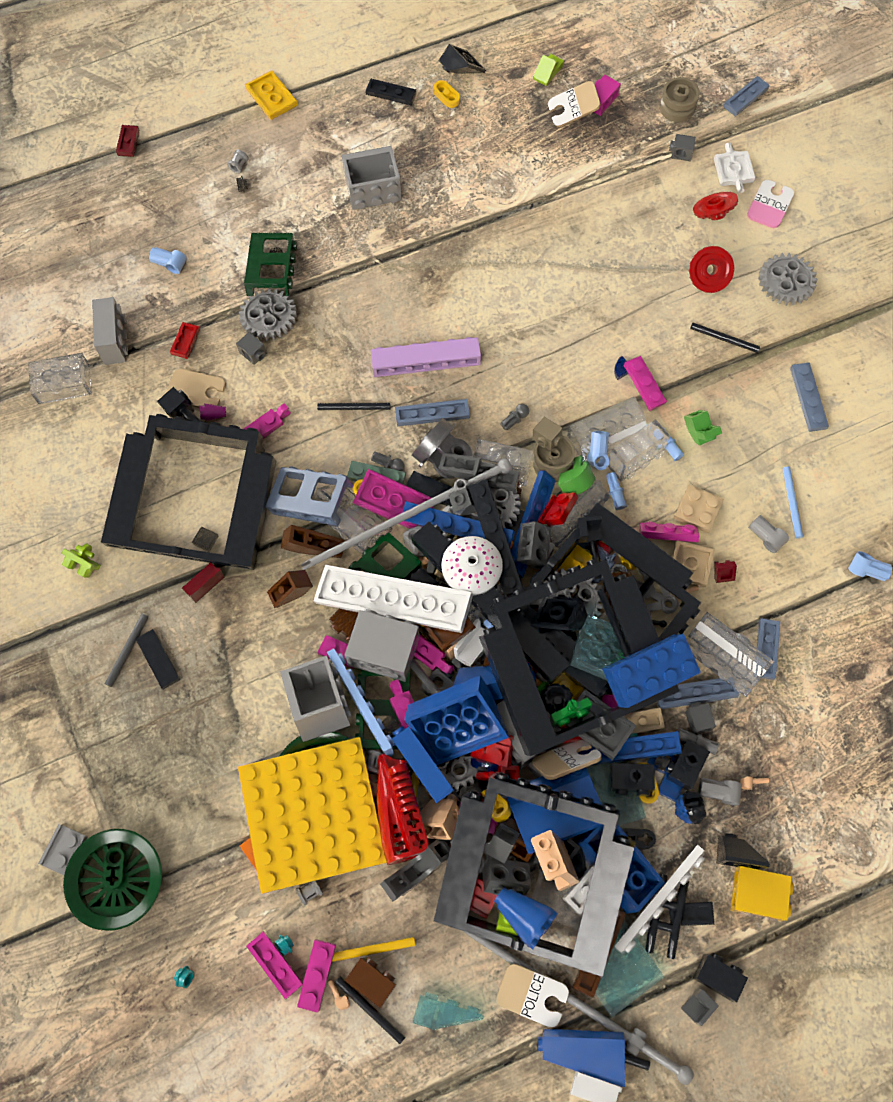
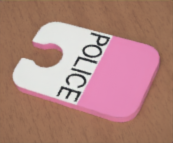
[747,180,794,228]

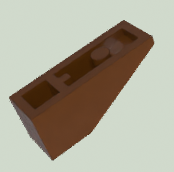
[281,525,345,558]

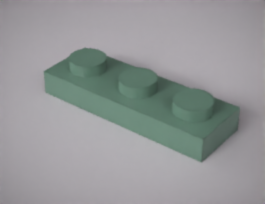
[347,461,406,484]

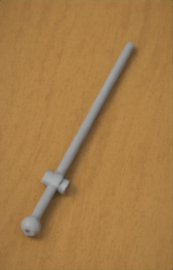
[301,458,512,570]
[463,931,694,1085]

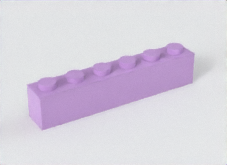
[371,337,481,377]

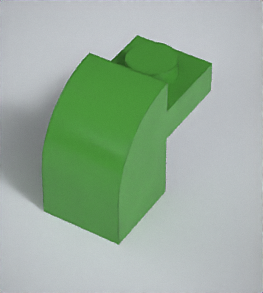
[684,410,722,445]
[558,455,595,495]

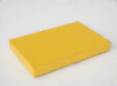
[245,70,298,120]

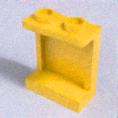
[730,866,794,921]

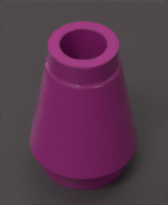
[200,403,226,422]

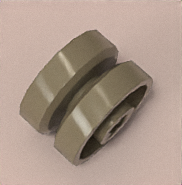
[660,77,700,122]
[533,435,575,482]

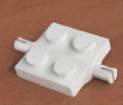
[714,142,755,193]

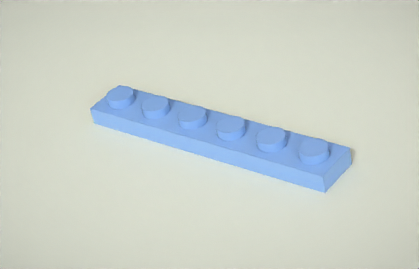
[327,648,395,756]

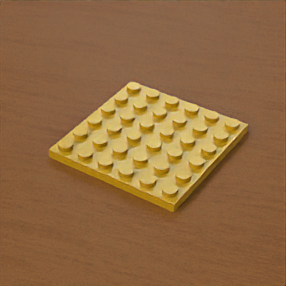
[238,737,386,894]

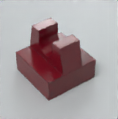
[714,560,737,583]

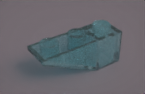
[412,992,484,1030]

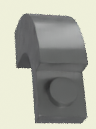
[380,839,450,902]

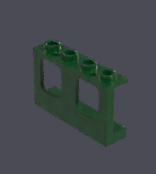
[244,233,297,296]
[348,532,422,580]
[355,670,411,750]

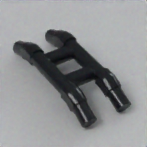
[645,874,689,959]

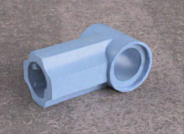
[149,247,187,274]
[587,431,610,470]
[848,551,893,581]

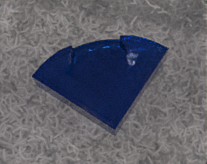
[614,356,628,380]
[470,758,498,772]

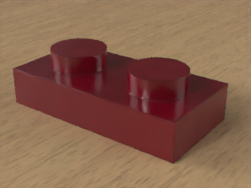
[116,125,140,157]

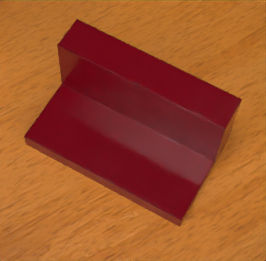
[182,562,225,603]

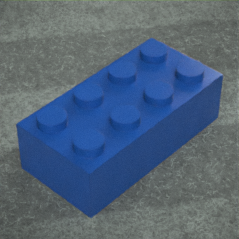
[602,634,701,708]
[575,824,665,914]

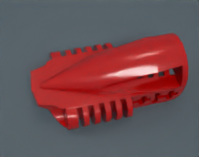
[377,754,428,865]

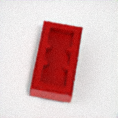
[170,322,200,359]

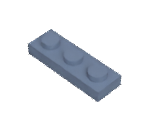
[724,76,770,117]
[754,618,781,680]

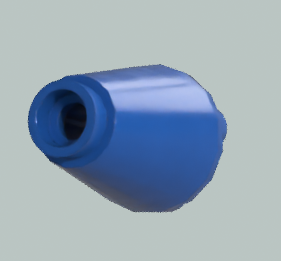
[494,887,558,950]

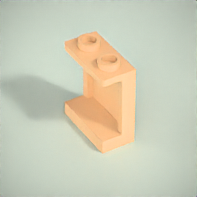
[531,830,580,891]

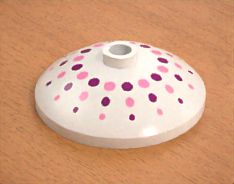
[442,536,502,595]

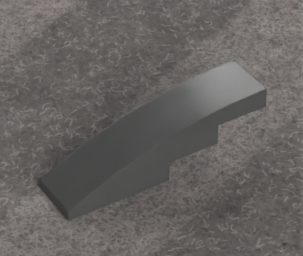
[439,453,520,492]

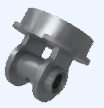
[411,418,473,479]

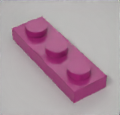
[624,356,667,411]
[639,522,700,542]
[246,931,303,1000]
[297,939,336,1013]

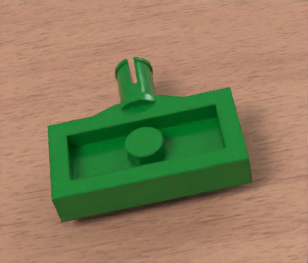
[550,698,592,728]

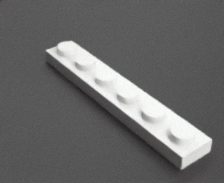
[615,845,705,955]

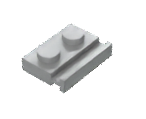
[38,824,88,875]

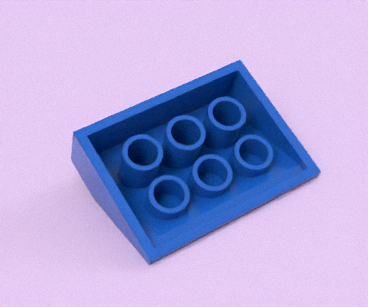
[404,675,509,765]
[507,767,603,854]

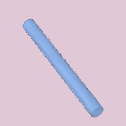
[783,466,803,539]

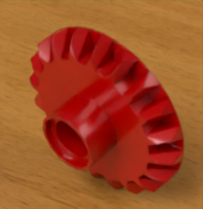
[693,192,739,220]
[688,246,735,293]

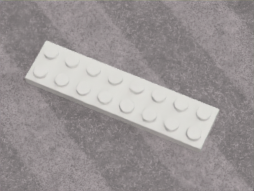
[313,565,473,633]

